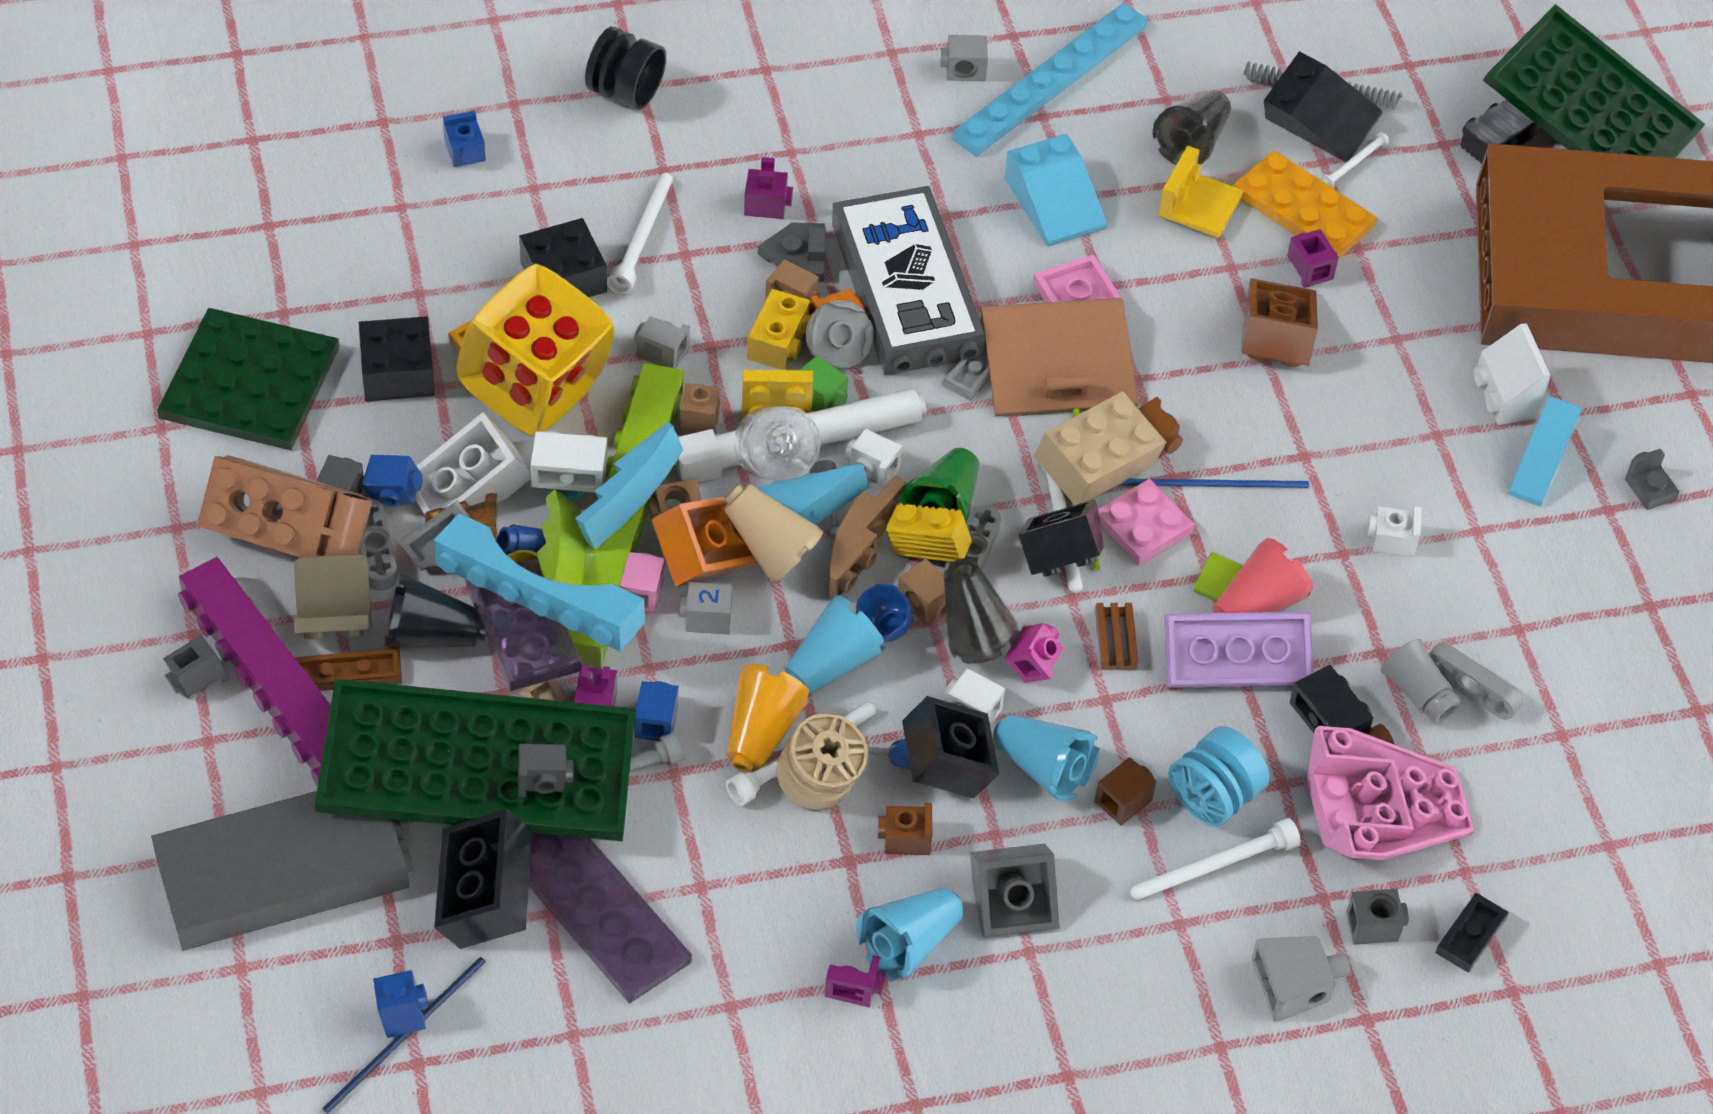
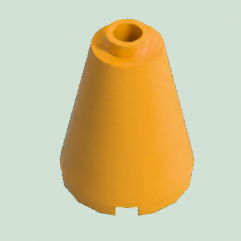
[727,664,810,773]

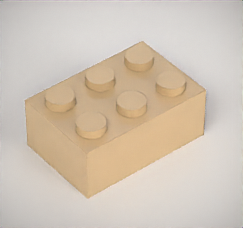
[1034,391,1166,505]

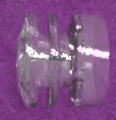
[733,406,821,481]

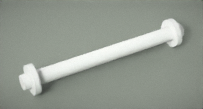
[1320,132,1389,188]

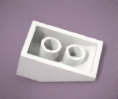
[415,412,531,520]

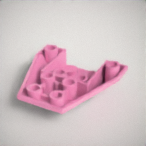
[1306,726,1475,860]

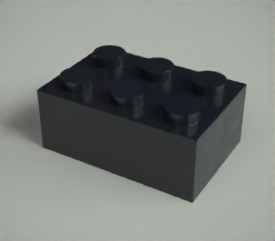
[434,808,533,949]

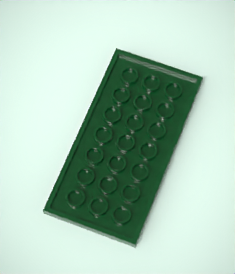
[315,678,636,842]

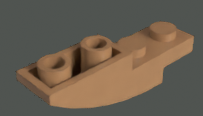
[829,476,907,600]

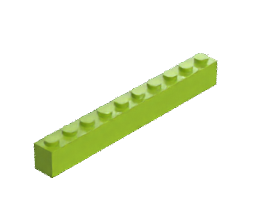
[553,363,685,668]

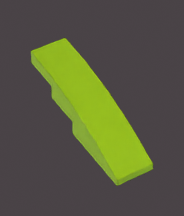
[536,489,586,585]

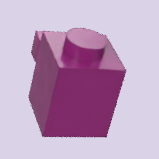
[744,157,794,220]
[574,664,617,706]

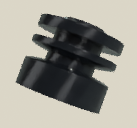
[585,26,666,110]

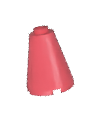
[1213,538,1313,613]

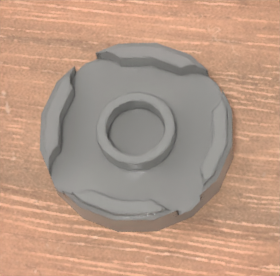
[806,301,874,369]

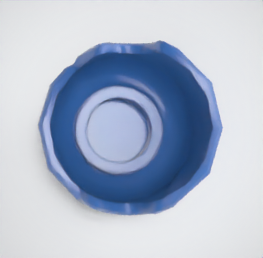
[856,584,913,643]

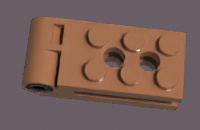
[197,455,373,557]

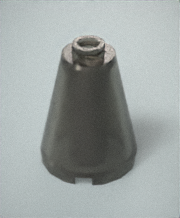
[1152,90,1231,165]
[943,559,1020,664]

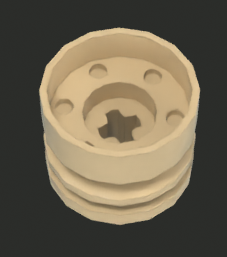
[776,713,868,810]

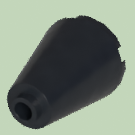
[384,575,489,648]

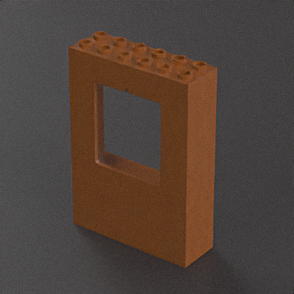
[1476,143,1713,363]

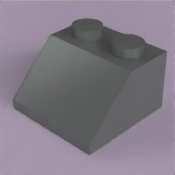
[970,843,1060,937]

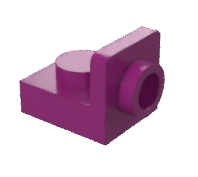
[824,955,886,1008]

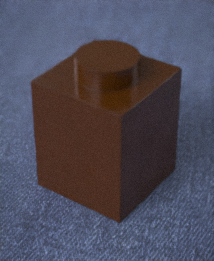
[1094,757,1156,826]

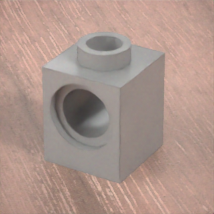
[941,35,988,81]

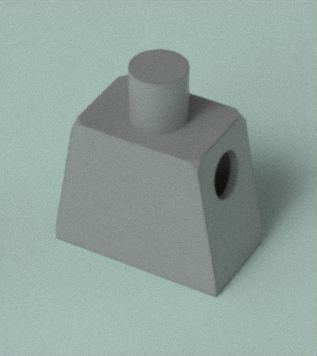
[1252,936,1350,1022]

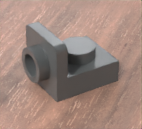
[1625,449,1679,510]

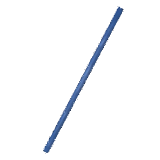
[1119,478,1309,488]

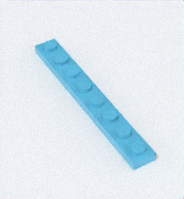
[952,2,1147,157]

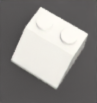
[1474,323,1551,425]

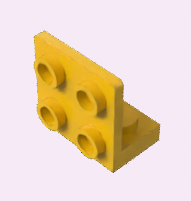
[1158,145,1243,238]

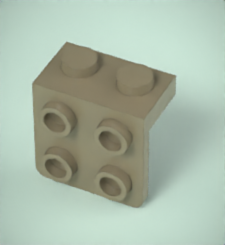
[294,554,372,640]

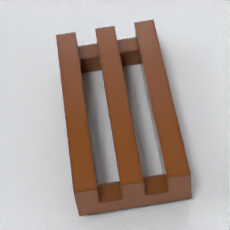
[1095,603,1138,669]

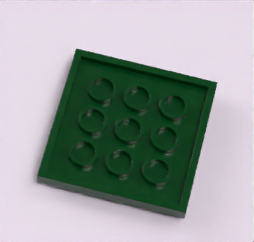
[157,307,340,451]

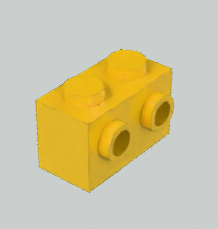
[747,289,811,370]

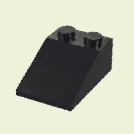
[1264,51,1383,162]

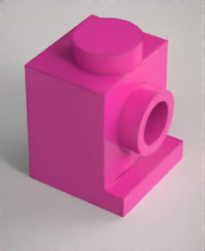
[1004,623,1064,683]

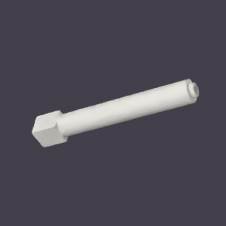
[674,388,926,483]

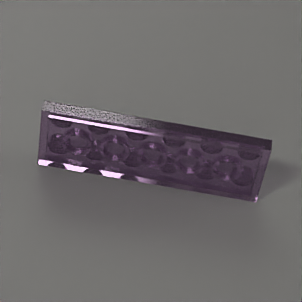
[529,833,692,1004]

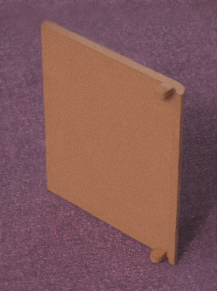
[980,298,1139,416]

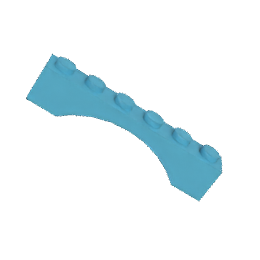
[434,513,645,652]

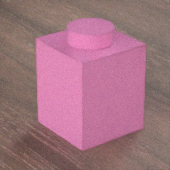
[620,552,665,614]

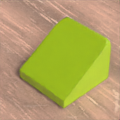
[1193,552,1243,601]

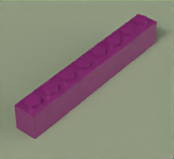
[178,556,331,786]

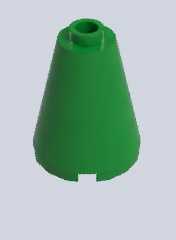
[900,448,980,523]

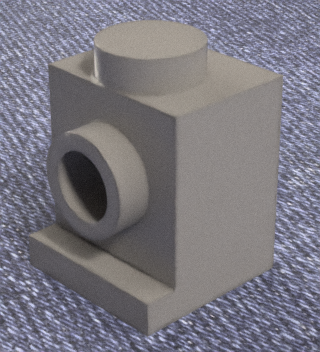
[634,316,690,368]

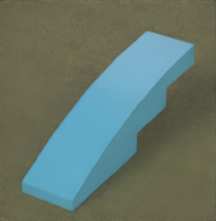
[575,422,683,549]

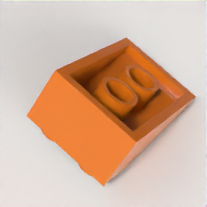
[651,496,758,587]

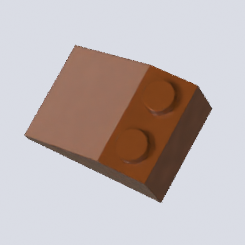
[1242,278,1318,367]

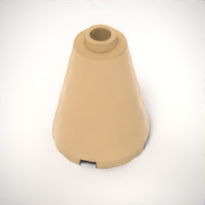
[724,484,824,582]

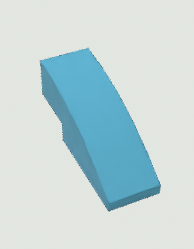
[1508,396,1582,507]

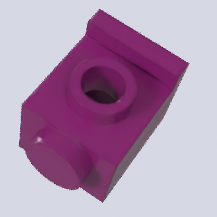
[1287,229,1339,288]

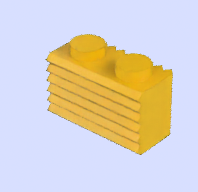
[886,503,972,563]

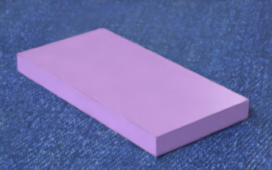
[1164,612,1313,688]

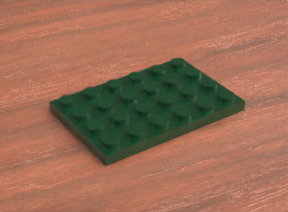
[1483,4,1705,203]

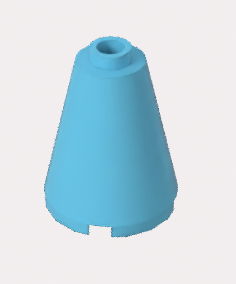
[785,595,886,695]
[993,715,1100,802]
[856,888,963,981]

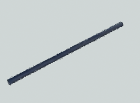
[322,957,485,1114]

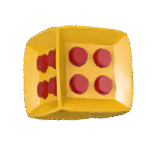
[457,264,614,437]

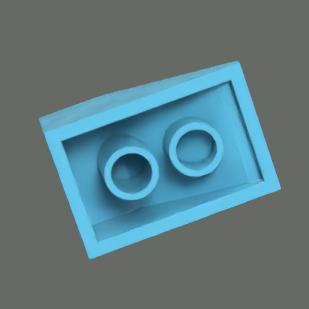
[1004,133,1107,247]

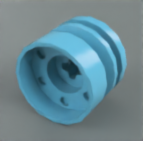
[1168,726,1270,827]

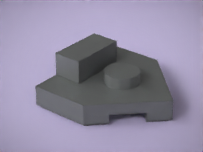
[757,222,826,282]

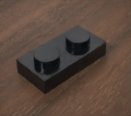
[1435,892,1509,973]

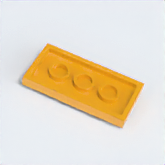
[1233,150,1378,259]

